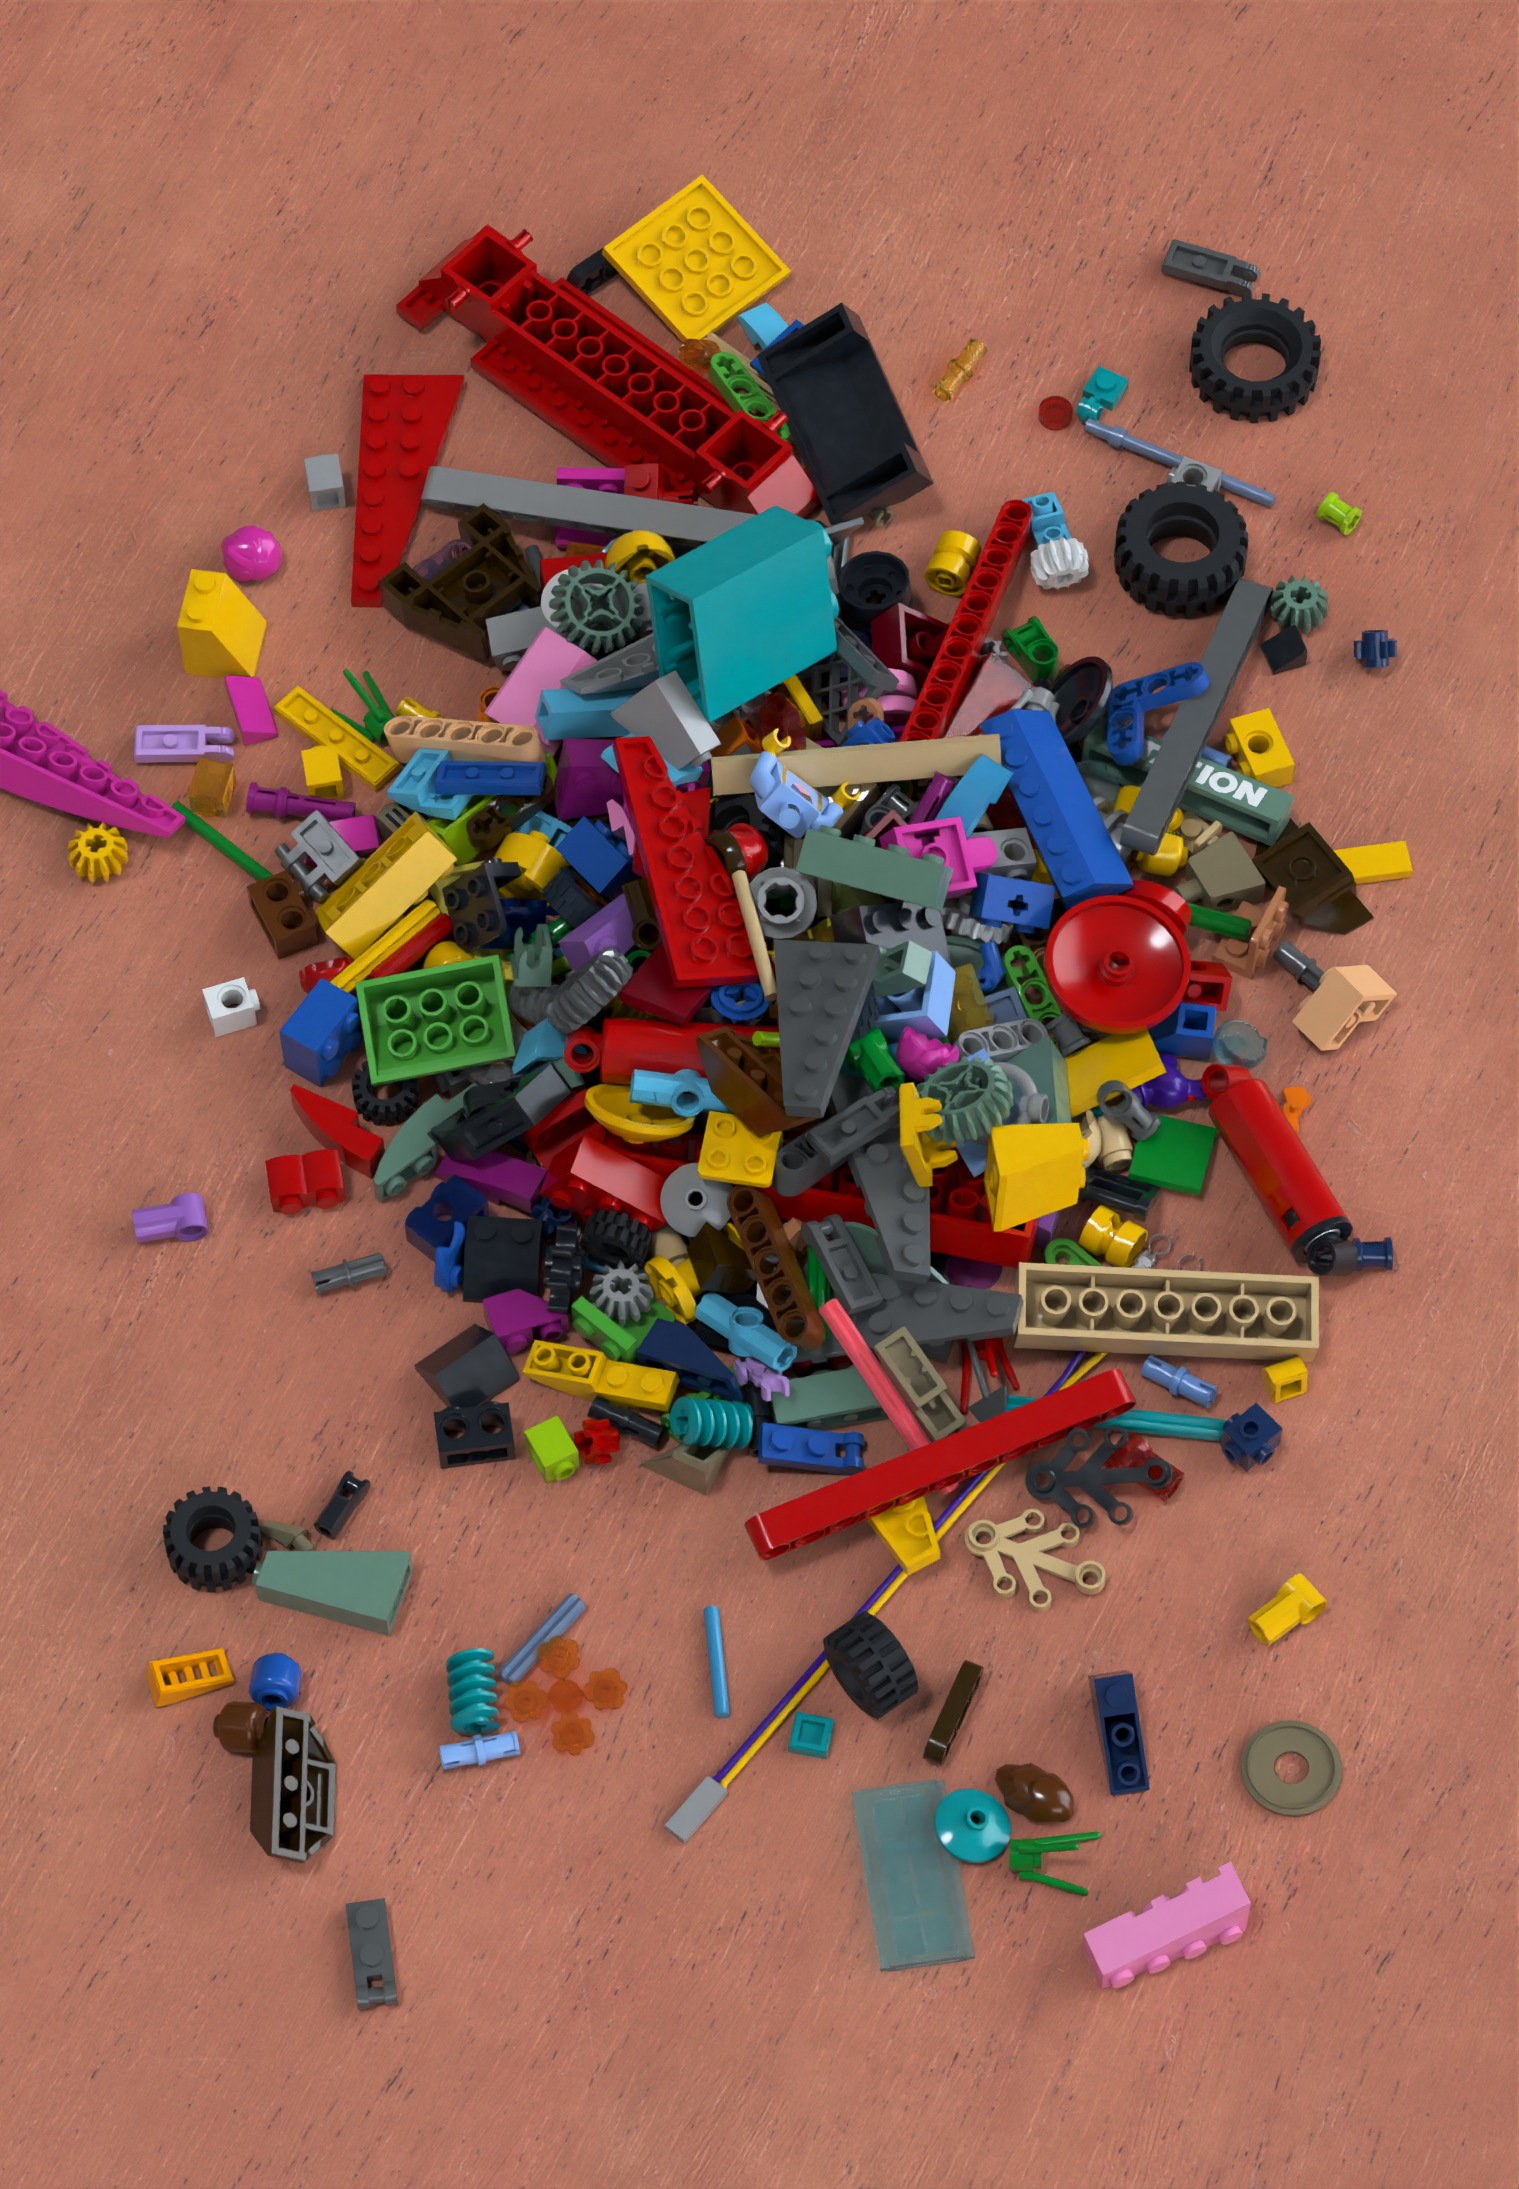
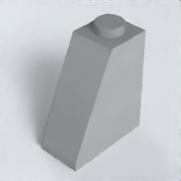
[610,670,721,770]

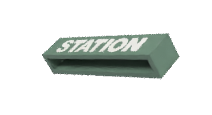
[1080,717,1295,846]

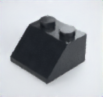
[463,1215,544,1303]

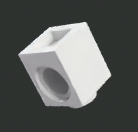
[202,977,261,1037]

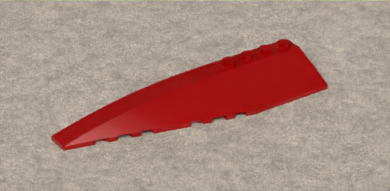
[596,1125,1040,1268]

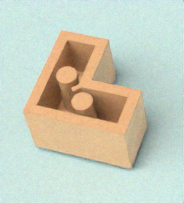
[1292,965,1397,1051]

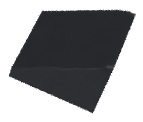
[1260,625,1307,675]

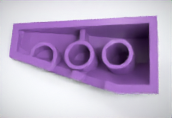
[558,893,656,973]

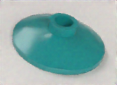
[934,1789,1011,1863]

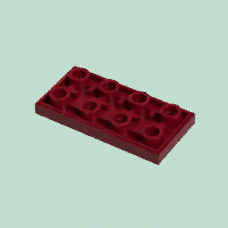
[619,942,714,1026]

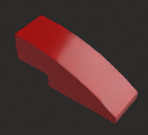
[290,1084,385,1179]

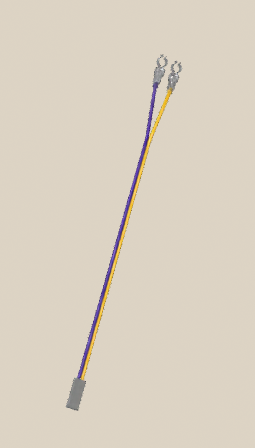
[665,1230,1203,1845]

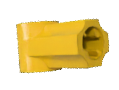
[1247,1573,1327,1646]

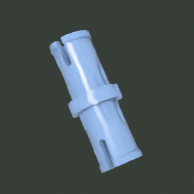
[439,1730,520,1770]

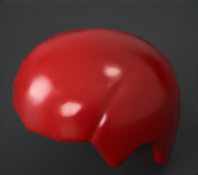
[299,956,353,994]

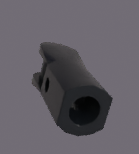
[314,1471,371,1540]

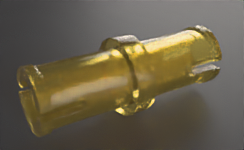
[933,338,987,402]

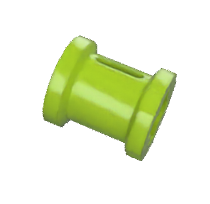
[1316,492,1362,536]

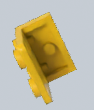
[698,1111,783,1188]

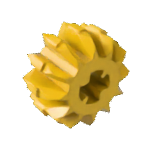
[67,822,128,884]

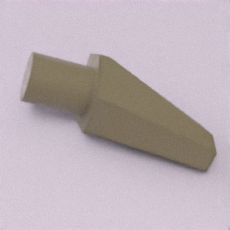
[260,1521,316,1551]

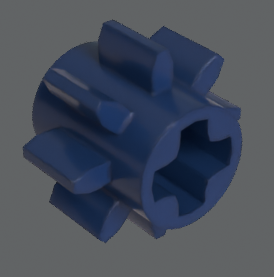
[1354,630,1397,668]
[529,1196,577,1241]

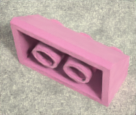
[484,626,597,757]

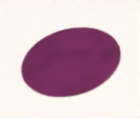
[948,1256,1002,1290]

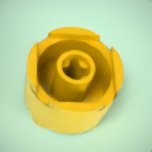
[493,830,571,910]

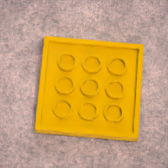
[602,175,791,351]

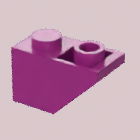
[483,1289,569,1353]

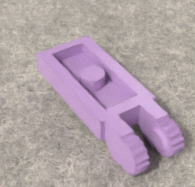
[134,725,235,763]

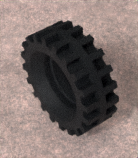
[1189,293,1321,423]

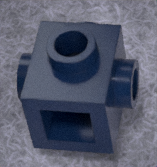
[1220,1403,1283,1472]

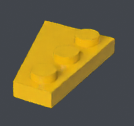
[867,1496,941,1576]

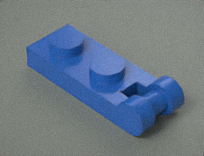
[758,1423,864,1476]

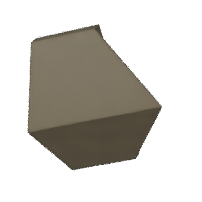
[639,1443,732,1495]

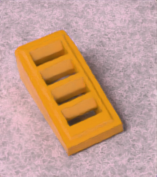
[146,1648,234,1707]

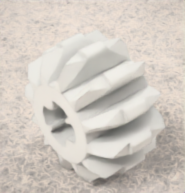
[1030,537,1089,590]

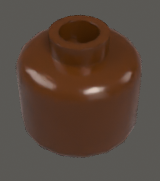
[213,1701,270,1753]

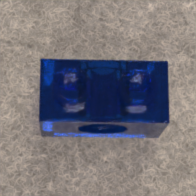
[404,1174,489,1263]

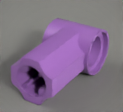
[132,1193,209,1243]

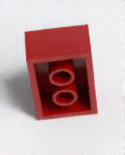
[539,1134,667,1233]

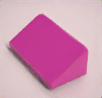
[224,676,278,746]

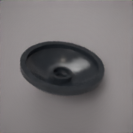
[1047,656,1113,747]

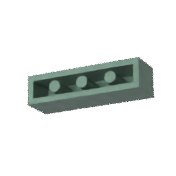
[795,825,954,912]
[768,1362,889,1431]

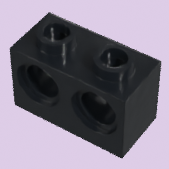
[434,1401,516,1469]

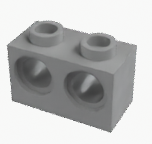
[970,827,1037,881]

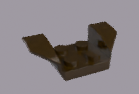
[1252,818,1374,935]

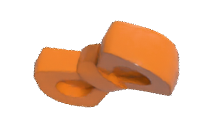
[1282,1086,1311,1134]

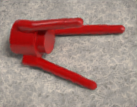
[960,1337,1020,1415]

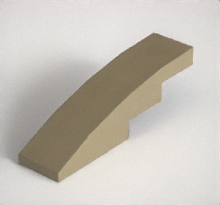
[873,1326,967,1442]

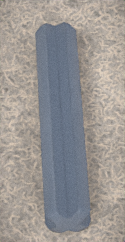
[498,1593,585,1687]

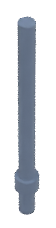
[1084,418,1276,508]

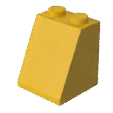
[177,569,267,679]
[984,1123,1089,1232]

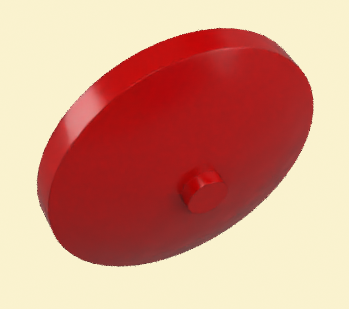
[1043,895,1191,1034]

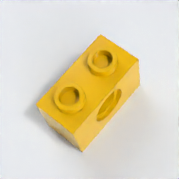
[1224,708,1295,788]

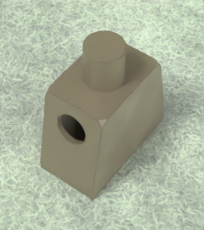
[1174,831,1266,912]

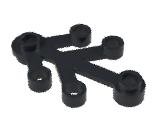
[1025,1426,1174,1528]

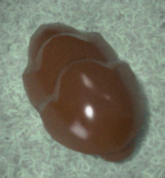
[995,1763,1074,1822]

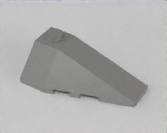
[560,633,660,695]

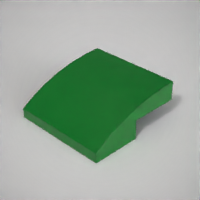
[1128,1112,1217,1196]

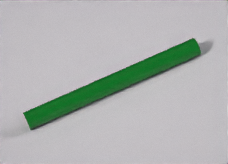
[171,801,273,881]

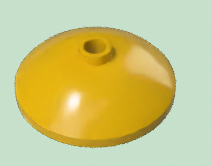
[584,1083,695,1144]

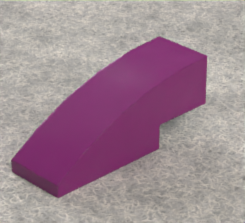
[434,1151,548,1213]

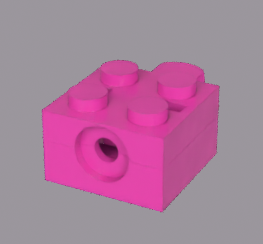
[879,816,997,903]

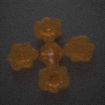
[504,1636,627,1755]

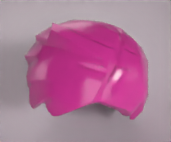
[221,525,283,582]
[895,1027,959,1083]

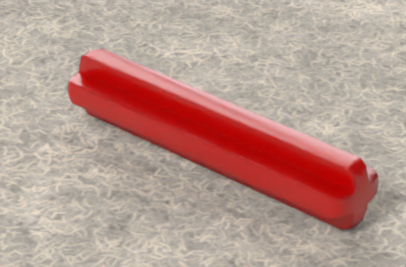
[369,913,453,979]

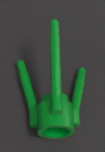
[332,669,395,744]
[1009,1832,1101,1896]

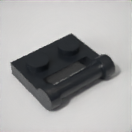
[1078,1165,1161,1222]

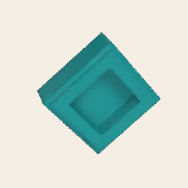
[788,1711,834,1759]

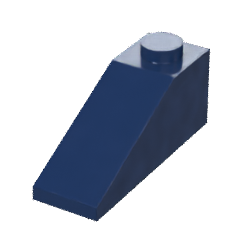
[636,1318,744,1402]

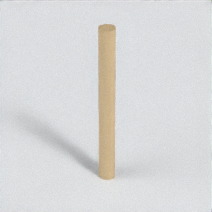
[732,870,777,1001]

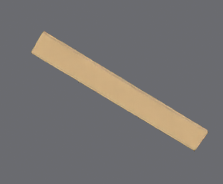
[711,734,1002,796]

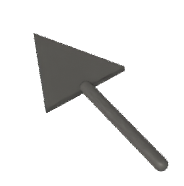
[965,1338,1008,1423]

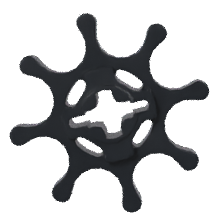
[543,1224,586,1314]

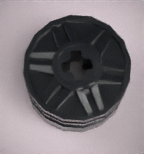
[837,551,914,645]

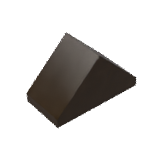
[687,1221,757,1295]

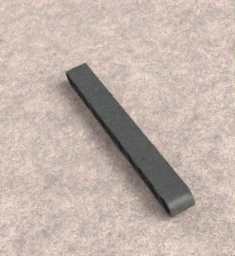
[1120,578,1273,856]

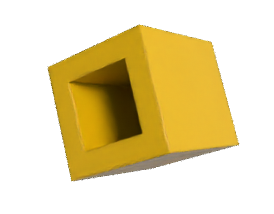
[301,745,345,800]

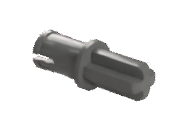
[1273,940,1325,991]
[311,1253,387,1295]

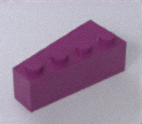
[553,738,711,821]

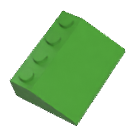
[355,954,516,1086]

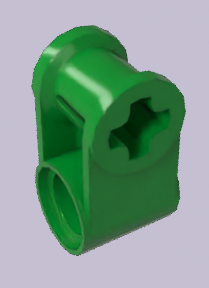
[1002,616,1059,682]

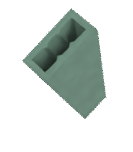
[1005,1035,1072,1124]
[252,1551,413,1636]

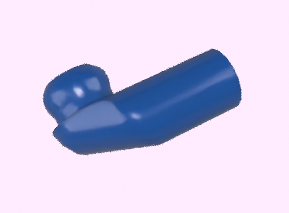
[974,941,1005,993]

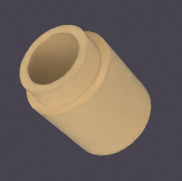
[1096,1115,1134,1171]
[648,1222,689,1267]

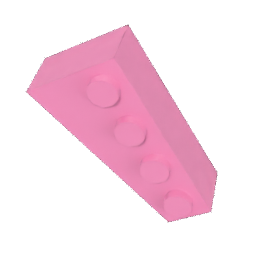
[1082,1861,1251,1989]

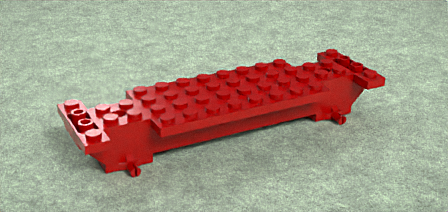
[396,224,821,519]

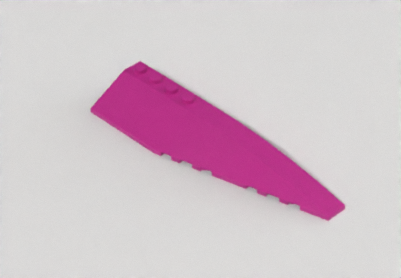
[0,690,186,838]

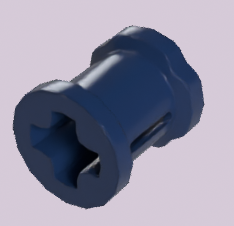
[1352,1237,1393,1271]

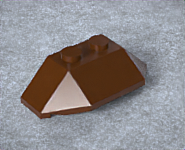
[696,1026,817,1136]

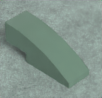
[872,940,933,997]

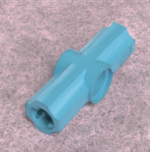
[629,1069,734,1117]
[695,1291,797,1373]

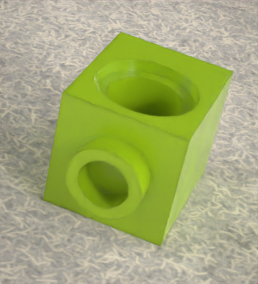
[524,1415,580,1484]

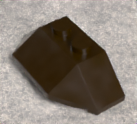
[250,1706,336,1863]

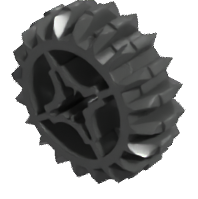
[543,947,633,1034]

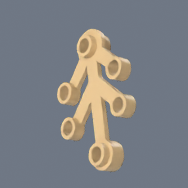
[964,1509,1106,1613]

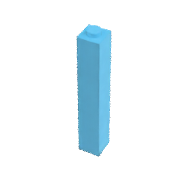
[535,687,746,740]

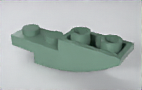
[373,1082,482,1203]

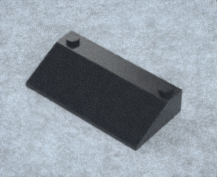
[757,303,934,525]

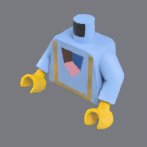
[750,728,860,839]

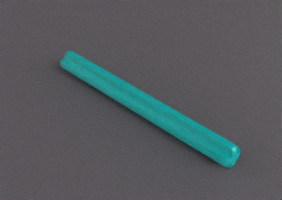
[1006,1395,1226,1441]

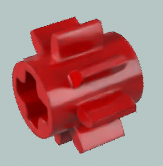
[574,1418,620,1465]

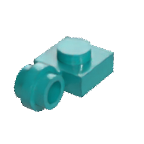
[1076,366,1129,424]

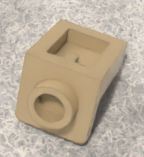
[1173,811,1223,858]

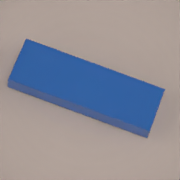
[434,761,547,795]

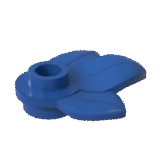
[434,1221,466,1293]

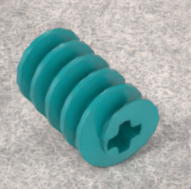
[669,1397,754,1449]
[446,1648,500,1736]

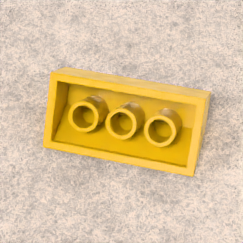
[315,811,457,960]

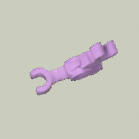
[733,1333,790,1401]

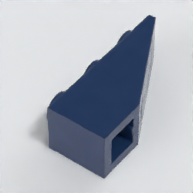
[1088,1670,1150,1795]

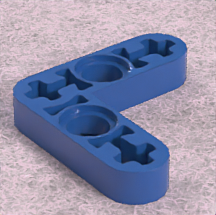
[1107,662,1210,766]

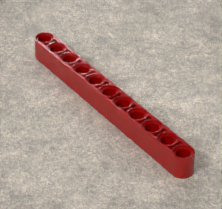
[900,499,1032,742]
[744,1369,1137,1561]

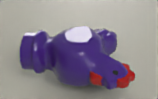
[1121,1052,1207,1109]

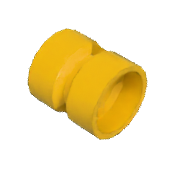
[924,530,982,596]
[1079,1205,1148,1268]

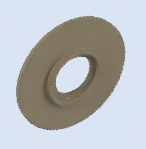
[1240,1720,1342,1816]

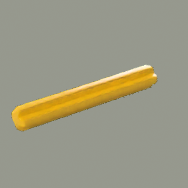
[330,899,441,994]

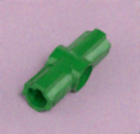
[845,1027,904,1093]

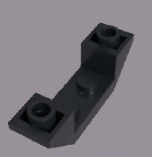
[430,1061,572,1160]

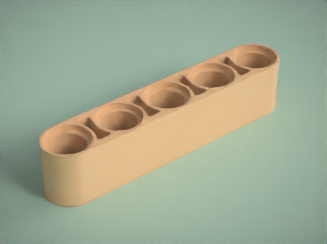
[384,715,547,764]

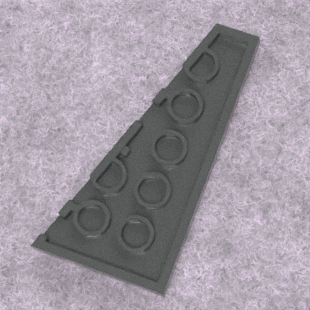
[774,939,881,1118]
[828,1073,930,1284]
[790,1263,1023,1367]

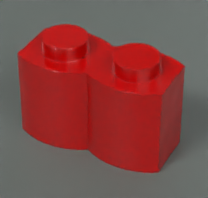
[265,1149,346,1215]

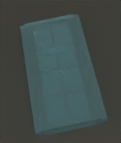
[851,1779,975,1972]

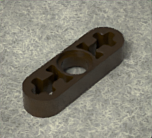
[466,774,554,850]
[923,1660,984,1766]

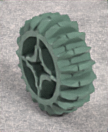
[549,559,645,655]
[916,1056,1014,1145]

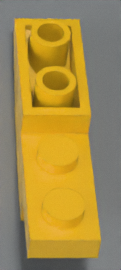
[523,1340,680,1413]

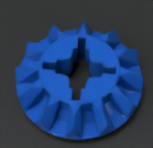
[711,983,770,1025]

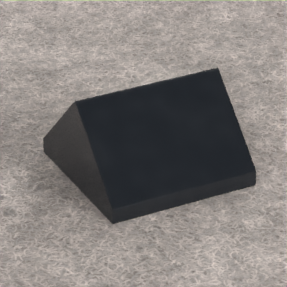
[414,1324,519,1408]

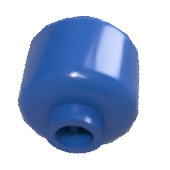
[249,1653,302,1712]

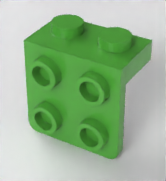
[571,1296,675,1364]

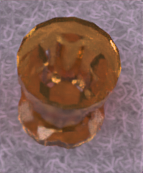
[679,339,721,370]

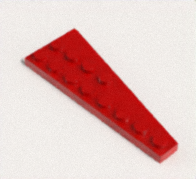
[351,374,464,608]
[612,736,776,988]

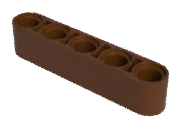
[727,1184,826,1352]

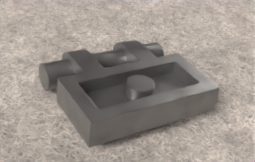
[275,810,364,903]

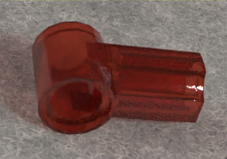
[1104,1431,1184,1502]

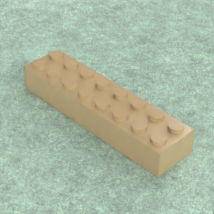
[1014,1262,1319,1362]

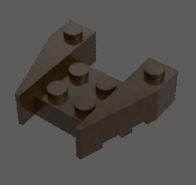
[378,503,542,660]

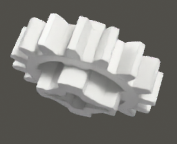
[941,895,1014,944]

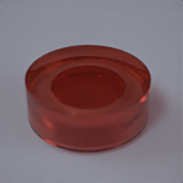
[1038,396,1073,431]

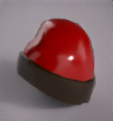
[705,823,769,891]

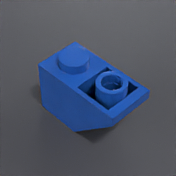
[1147,1002,1216,1060]

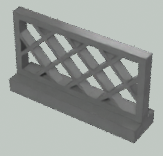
[796,617,900,746]

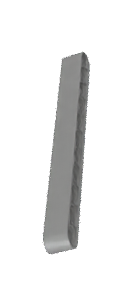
[421,466,756,548]

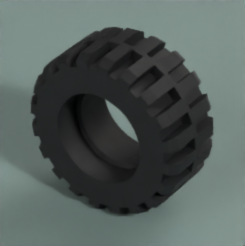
[1114,482,1248,617]

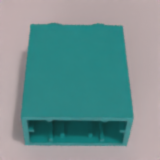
[645,505,839,723]

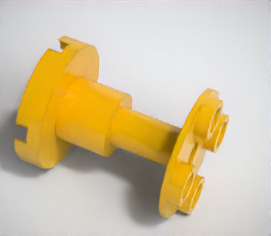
[644,1219,757,1324]

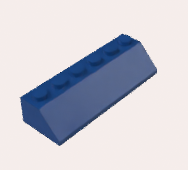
[979,709,1134,912]

